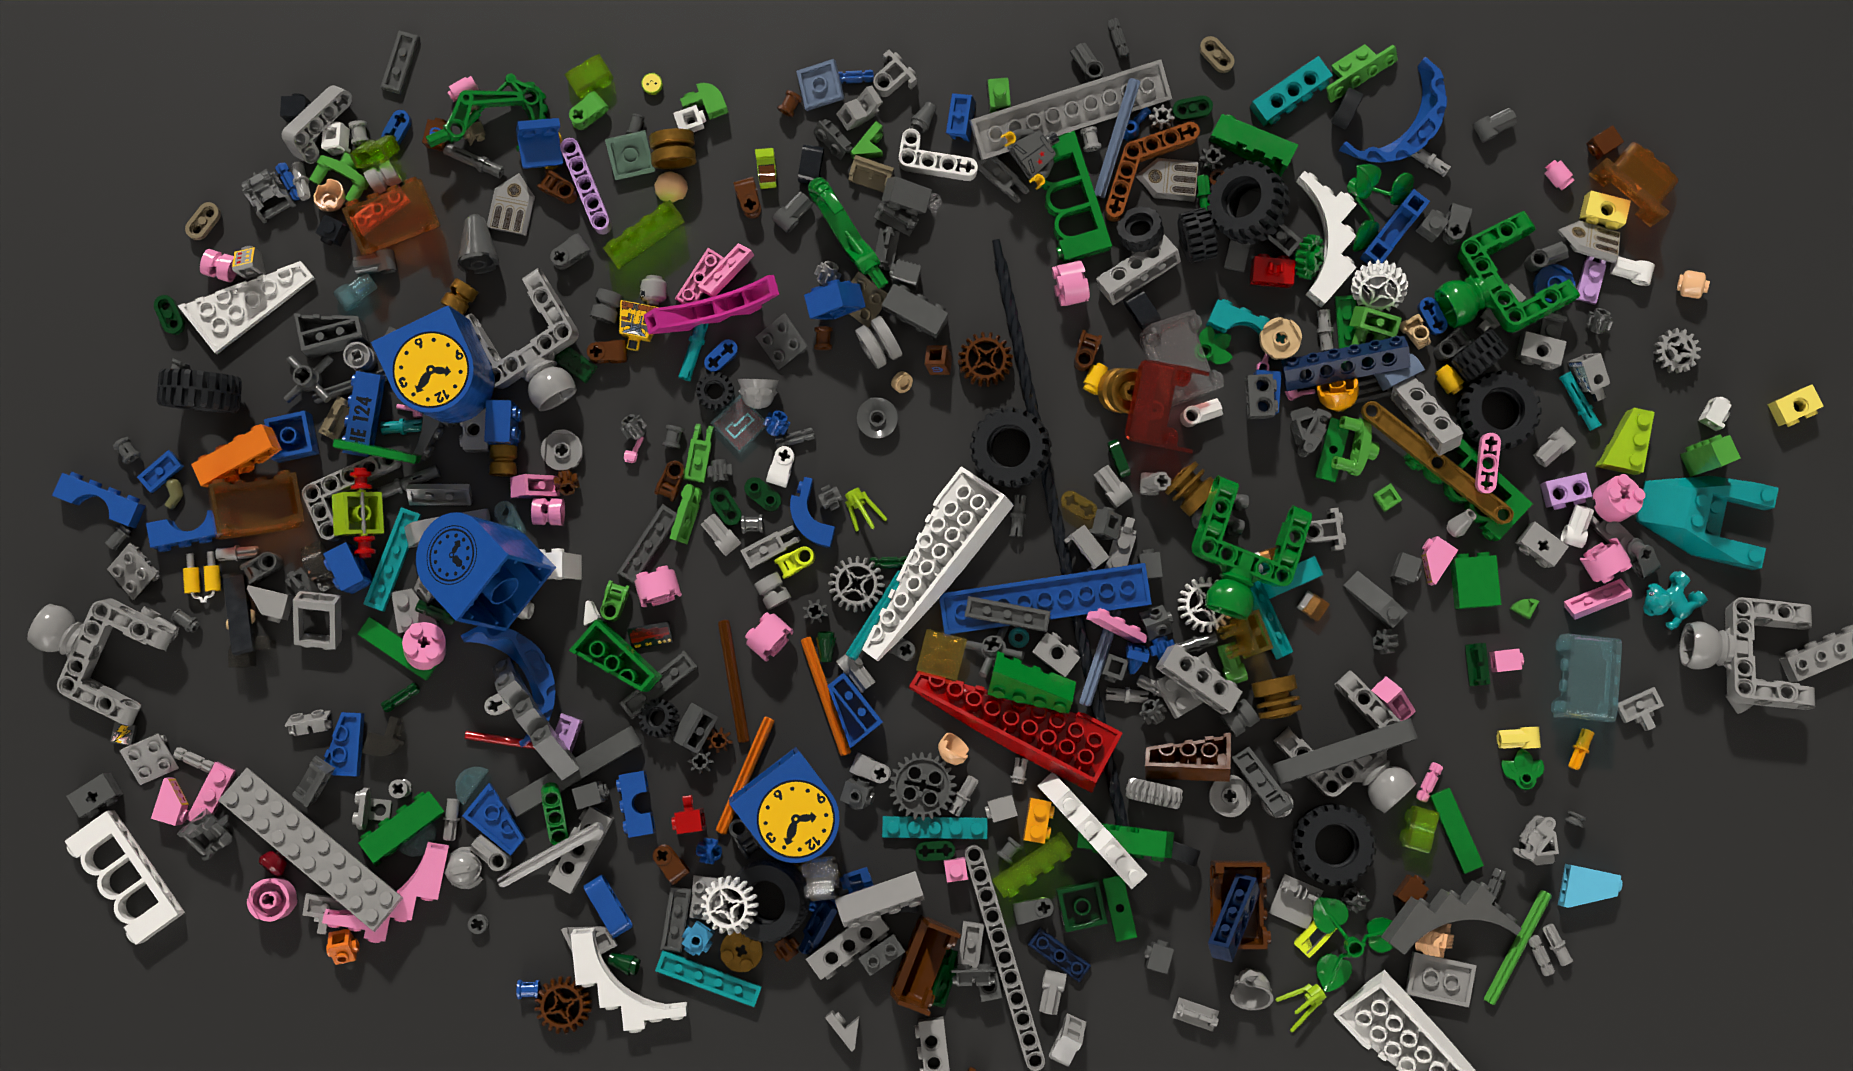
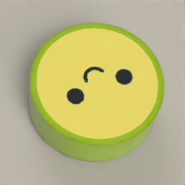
[642,73,663,95]

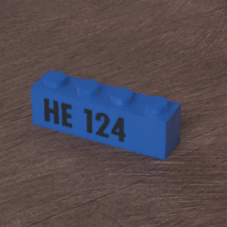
[342,371,386,457]

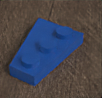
[324,712,365,776]
[462,783,525,856]

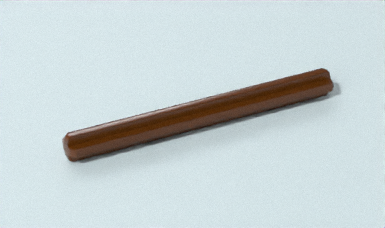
[718,620,749,743]

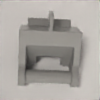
[1512,816,1559,865]

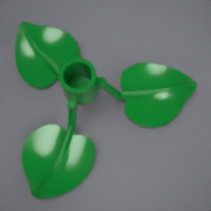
[1347,164,1414,252]
[1313,897,1394,992]

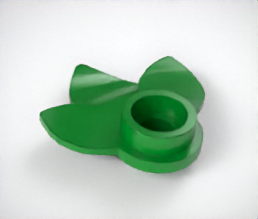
[1194,326,1233,365]
[1501,749,1544,790]

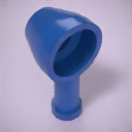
[1123,107,1151,141]

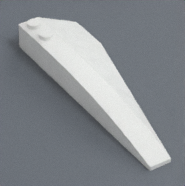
[862,466,1014,661]
[1334,970,1475,1071]

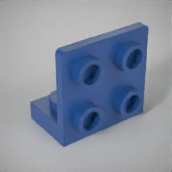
[516,118,563,169]

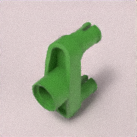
[309,152,369,205]
[1331,416,1380,476]

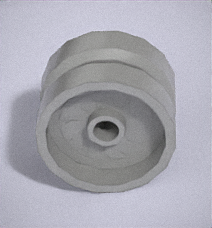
[855,316,902,370]

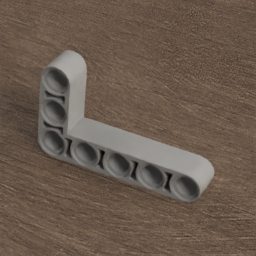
[302,455,402,542]

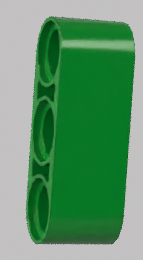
[541,782,568,845]

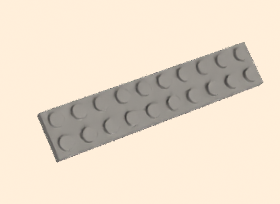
[969,59,1172,160]
[218,768,403,932]

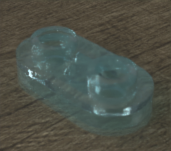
[494,501,526,534]

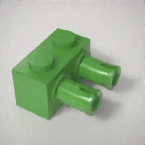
[1349,306,1402,345]

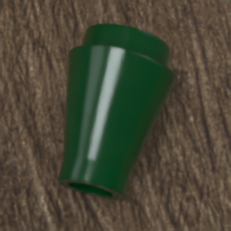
[816,631,837,662]
[608,952,641,976]

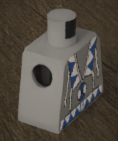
[1567,353,1610,402]

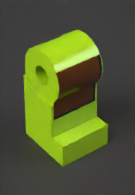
[755,148,777,189]

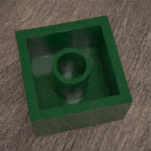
[1056,880,1108,932]

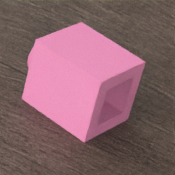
[1489,649,1524,673]
[944,857,968,883]

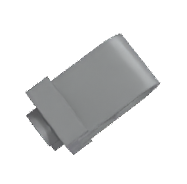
[873,49,917,97]
[1305,508,1346,551]

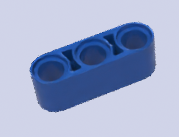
[584,875,633,938]

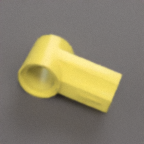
[1496,727,1541,749]

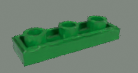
[1315,417,1349,483]
[1102,875,1137,942]

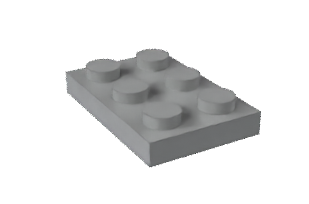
[1154,652,1219,719]
[1405,951,1476,1008]

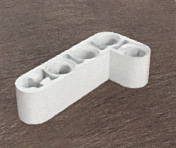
[899,129,978,181]

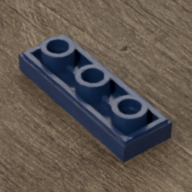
[1028,927,1091,982]

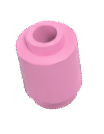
[448,76,480,102]
[1544,160,1575,191]

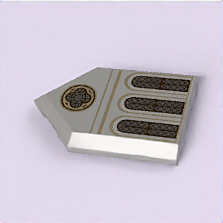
[1135,158,1198,202]
[487,173,535,236]
[1557,221,1620,263]

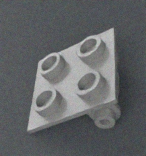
[107,543,160,600]
[119,733,179,785]
[1268,874,1323,929]
[689,875,727,920]

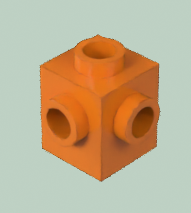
[326,929,360,965]

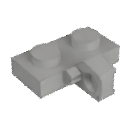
[1615,687,1664,731]
[302,893,347,934]

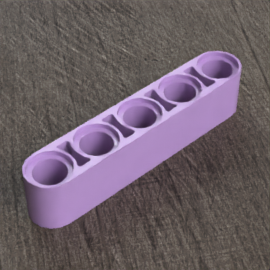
[560,138,612,235]

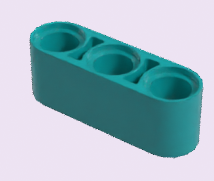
[1262,556,1324,599]

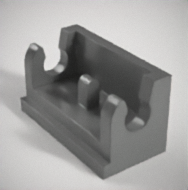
[292,755,335,807]

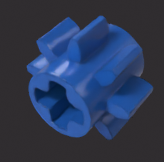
[763,411,790,436]
[1149,635,1174,660]
[696,838,722,864]

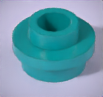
[1008,627,1029,648]

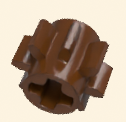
[553,470,580,496]
[707,727,733,753]
[773,936,800,962]

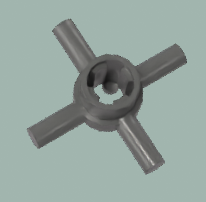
[283,355,334,403]
[964,626,1025,677]

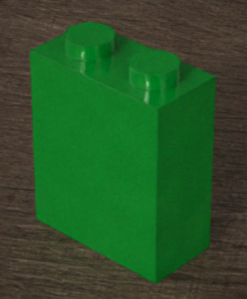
[1450,552,1501,609]

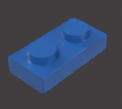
[137,450,184,493]

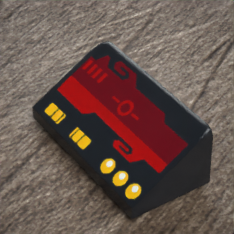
[627,621,673,649]

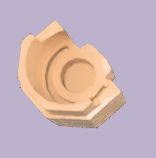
[1415,923,1454,958]

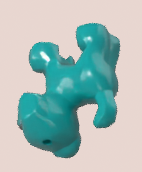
[1643,571,1708,630]

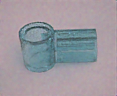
[333,273,378,311]

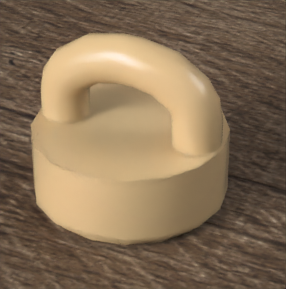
[891,371,913,393]

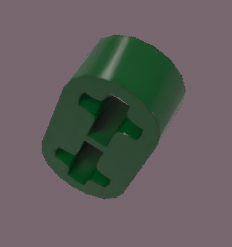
[1107,439,1131,479]
[916,840,955,861]

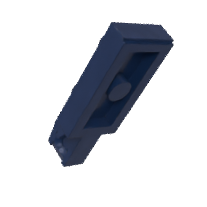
[798,897,838,955]

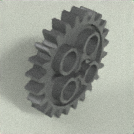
[889,752,957,821]

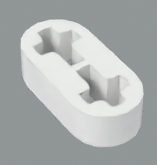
[484,693,511,715]

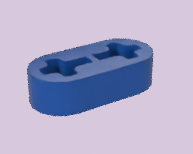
[381,110,412,148]
[1417,297,1447,335]
[704,339,738,373]

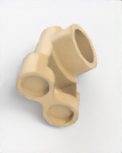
[1399,314,1431,350]

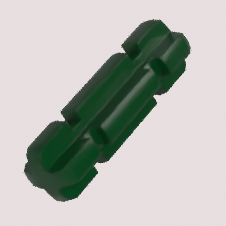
[869,556,908,569]
[415,600,455,625]
[381,683,420,712]

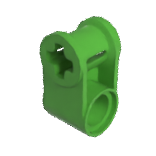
[569,91,609,130]
[600,580,630,622]

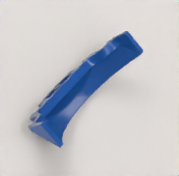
[1339,57,1447,162]
[461,626,555,748]

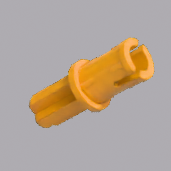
[1568,728,1595,770]

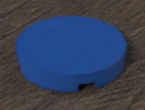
[1533,264,1576,303]

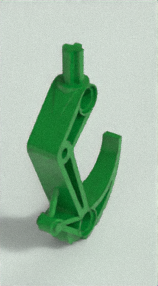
[426,73,548,152]
[808,177,889,289]

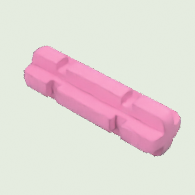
[1416,762,1443,803]

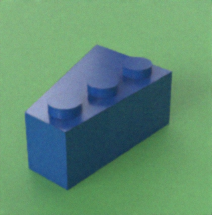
[827,673,883,748]

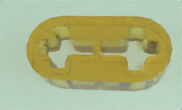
[1061,491,1097,521]

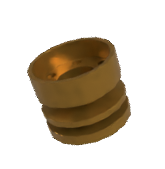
[1165,461,1214,517]
[1251,675,1303,719]

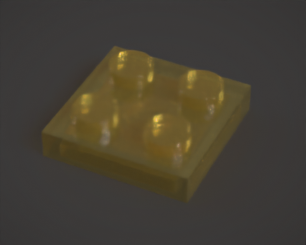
[917,629,967,680]

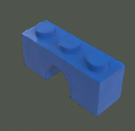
[616,770,656,838]

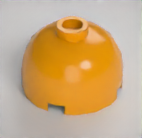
[1316,378,1359,412]

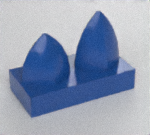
[1125,642,1150,674]

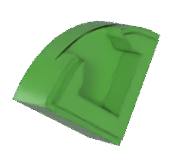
[1510,599,1540,620]

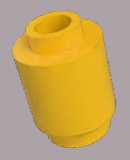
[1083,363,1108,395]
[1434,364,1464,395]

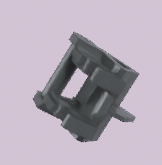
[242,169,297,224]
[1289,407,1331,457]
[177,808,233,861]

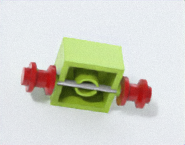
[332,468,384,558]

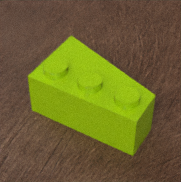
[1595,408,1655,475]

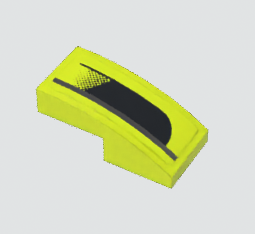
[1294,920,1337,958]

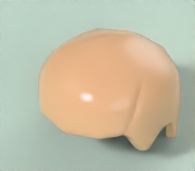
[654,172,688,203]
[313,179,345,212]
[938,733,969,765]

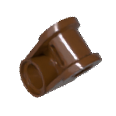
[536,169,578,204]
[733,176,762,219]
[1074,330,1102,372]
[587,340,627,364]
[654,461,686,502]
[653,844,690,885]

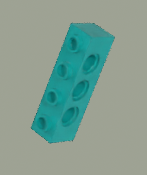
[1250,56,1333,127]

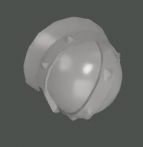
[737,379,779,409]
[444,847,483,889]
[1230,968,1273,1010]

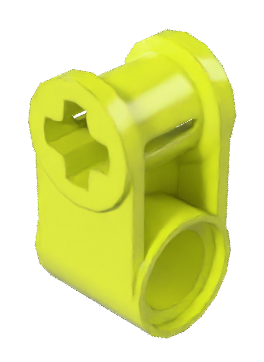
[774,546,815,579]

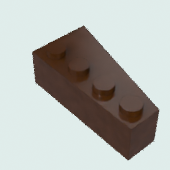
[1145,733,1231,782]

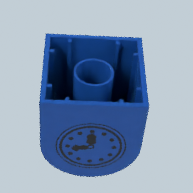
[416,512,556,631]

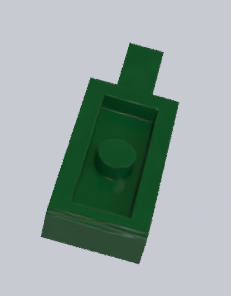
[931,948,958,1008]

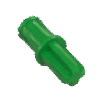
[1197,174,1211,210]

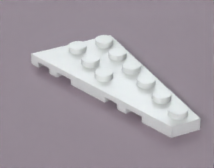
[178,261,315,354]

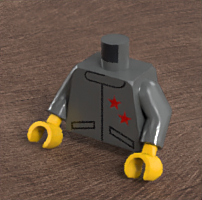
[1001,129,1060,189]

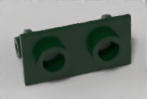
[1465,643,1490,686]

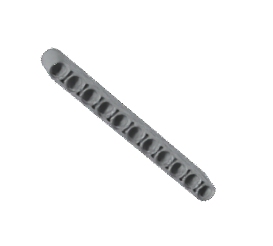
[965,845,1045,1071]

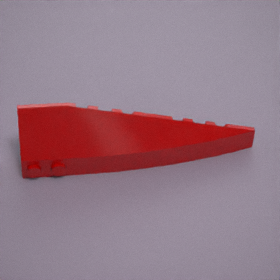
[909,670,1123,793]

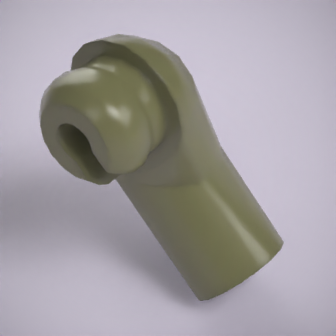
[164,478,184,510]

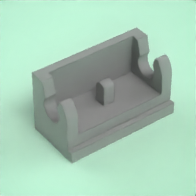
[1064,525,1110,571]

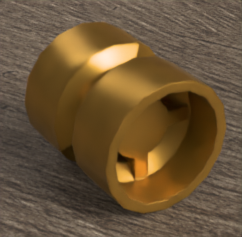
[440,278,479,315]
[489,444,517,477]

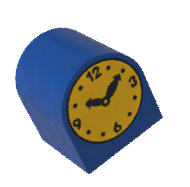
[371,305,494,423]
[729,747,839,863]

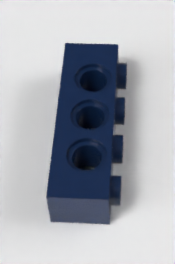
[1208,873,1260,962]

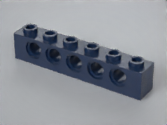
[1281,336,1411,391]

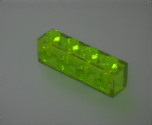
[603,200,684,270]
[992,831,1074,898]

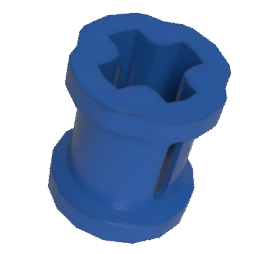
[516,980,541,999]

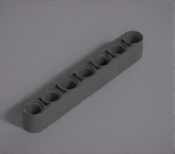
[1272,718,1418,785]
[506,726,642,817]

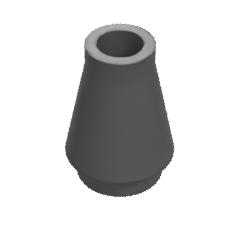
[910,102,936,133]

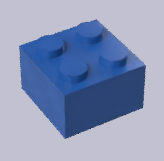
[804,279,866,320]
[484,400,522,446]
[264,411,320,463]
[323,542,373,594]

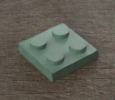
[605,130,655,180]

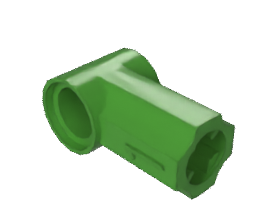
[1217,642,1248,684]

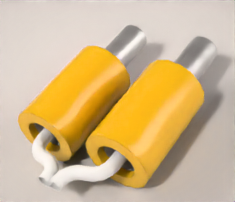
[183,551,221,603]

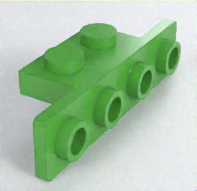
[1326,44,1398,102]

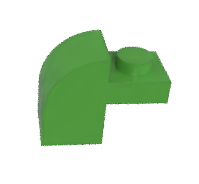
[680,83,728,120]

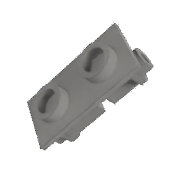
[285,710,332,736]
[1172,997,1219,1032]

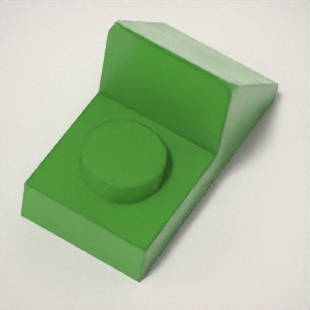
[851,121,883,159]

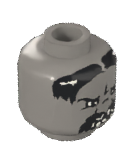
[640,275,667,306]

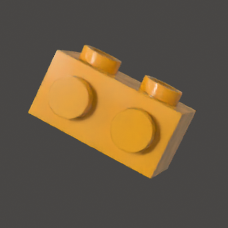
[1023,798,1055,844]

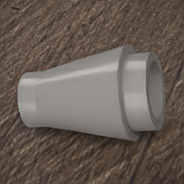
[1447,509,1476,537]

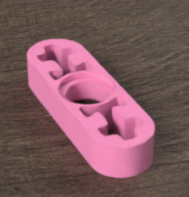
[1475,433,1501,494]

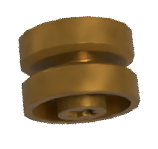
[649,128,697,169]
[1098,368,1151,414]

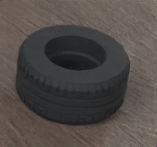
[726,858,810,942]

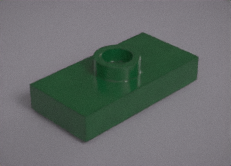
[554,347,598,384]

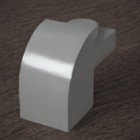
[837,85,883,131]

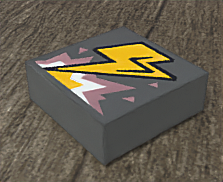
[110,721,138,746]

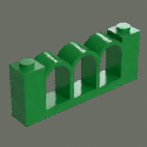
[1041,131,1112,264]
[1403,436,1533,542]

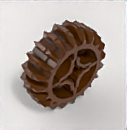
[958,332,1013,387]
[534,976,592,1034]

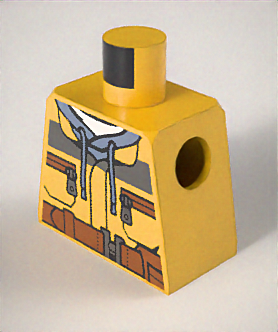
[619,300,659,351]

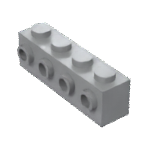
[1779,625,1853,682]
[835,871,925,928]

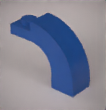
[790,477,836,549]

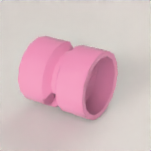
[200,249,237,282]
[531,498,565,526]

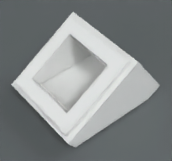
[584,600,601,626]

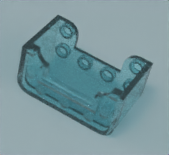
[1551,633,1622,723]

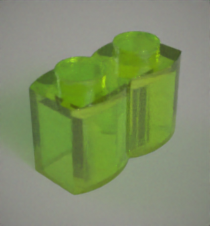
[564,54,614,99]
[349,135,400,168]
[1399,806,1439,853]

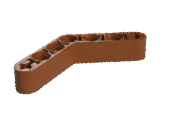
[1104,122,1200,222]

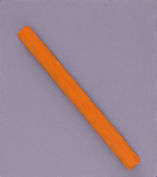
[801,637,851,756]
[716,717,775,835]

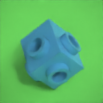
[681,921,715,956]

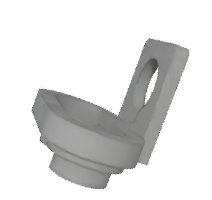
[352,788,392,830]

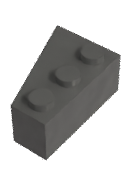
[882,284,948,342]
[294,313,369,359]

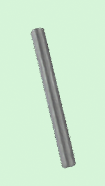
[497,822,604,887]

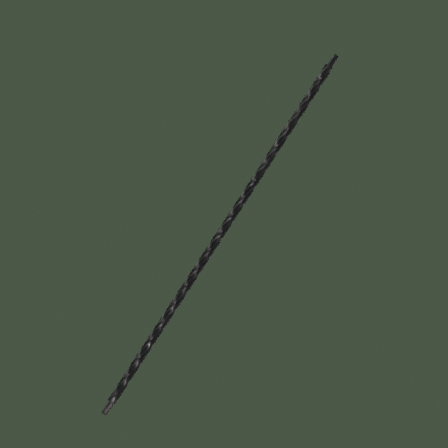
[992,239,1140,887]

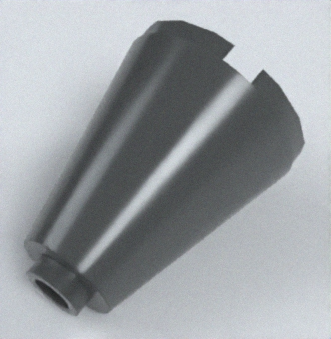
[457,214,499,274]

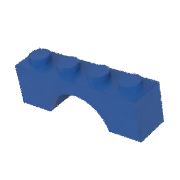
[1360,189,1430,264]
[52,472,146,528]
[146,506,239,552]

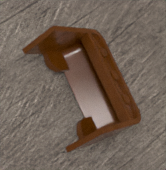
[890,915,961,1016]

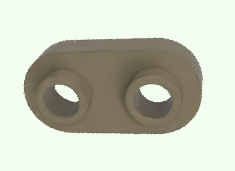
[1199,36,1234,73]
[185,202,221,240]

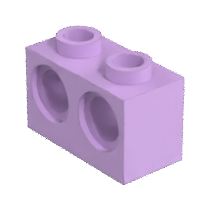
[1540,472,1592,510]

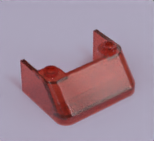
[1125,360,1209,454]

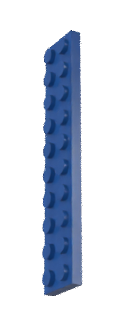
[939,563,1152,635]

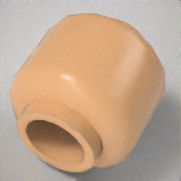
[1677,271,1710,299]

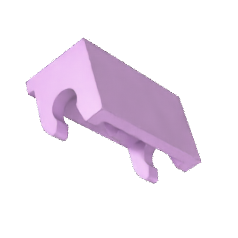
[555,713,583,753]

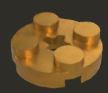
[720,931,763,972]

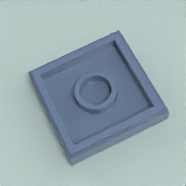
[796,59,845,111]

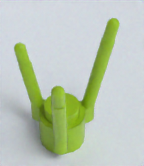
[845,487,887,532]
[1275,984,1326,1032]

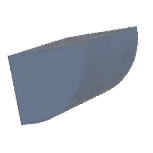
[1374,353,1425,391]

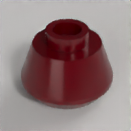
[259,850,287,877]

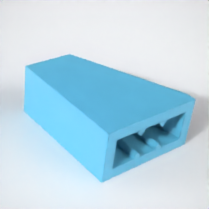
[1558,864,1622,908]

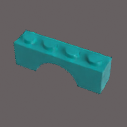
[1205,299,1286,344]

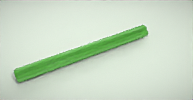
[1484,890,1552,1005]

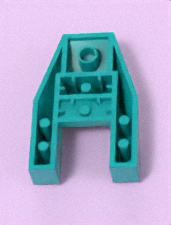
[1636,476,1779,570]

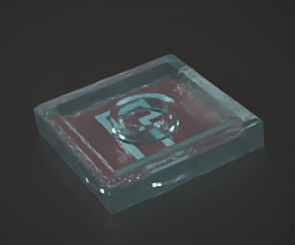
[711,395,767,453]

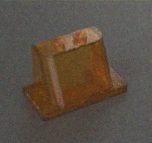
[1589,142,1678,227]

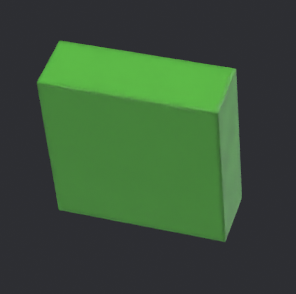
[1373,483,1402,512]

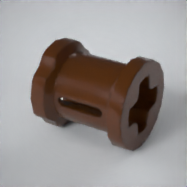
[777,90,803,117]
[814,326,833,350]

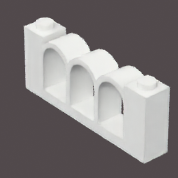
[65,810,185,945]

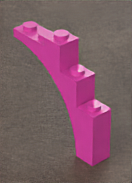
[644,275,779,334]

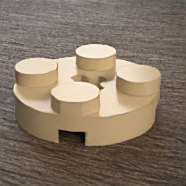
[1259,317,1302,360]

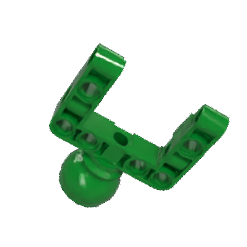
[1434,211,1580,333]
[1192,475,1312,620]

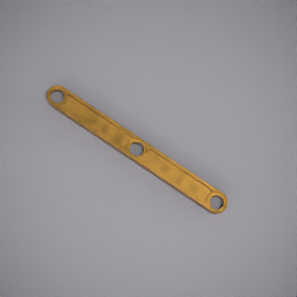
[1361,401,1514,525]

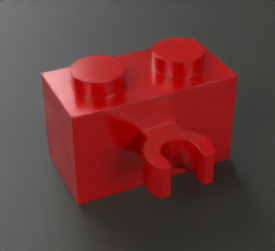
[1250,254,1296,288]
[671,795,707,834]

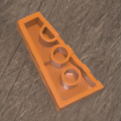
[191,424,282,492]

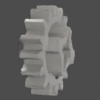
[1653,328,1701,374]

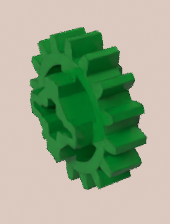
[1295,234,1324,280]

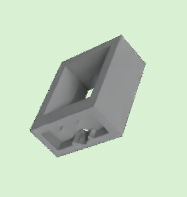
[293,591,342,650]

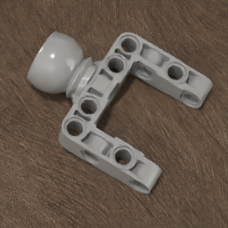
[465,268,579,411]
[1679,597,1815,710]
[27,598,175,726]
[1273,670,1416,813]

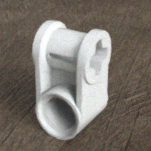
[766,446,794,488]

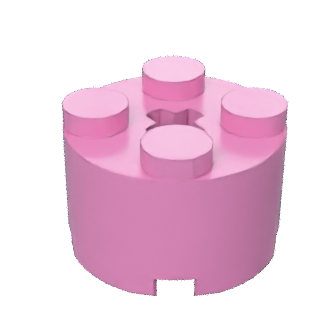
[1051,261,1090,306]
[1593,474,1645,523]
[1580,538,1632,583]
[634,565,682,607]
[745,612,793,661]
[402,622,446,670]
[247,877,297,922]

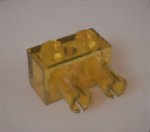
[1218,609,1273,659]

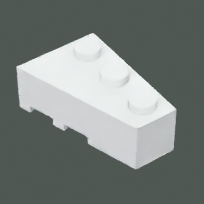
[539,548,582,580]

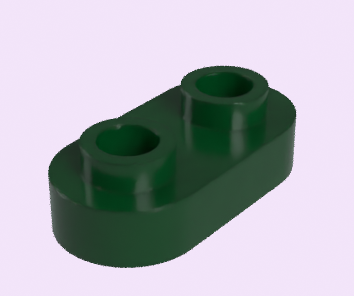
[1172,95,1213,121]
[154,295,185,335]
[744,477,781,512]
[710,487,742,526]

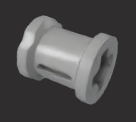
[349,120,370,146]
[1080,126,1102,152]
[389,779,412,798]

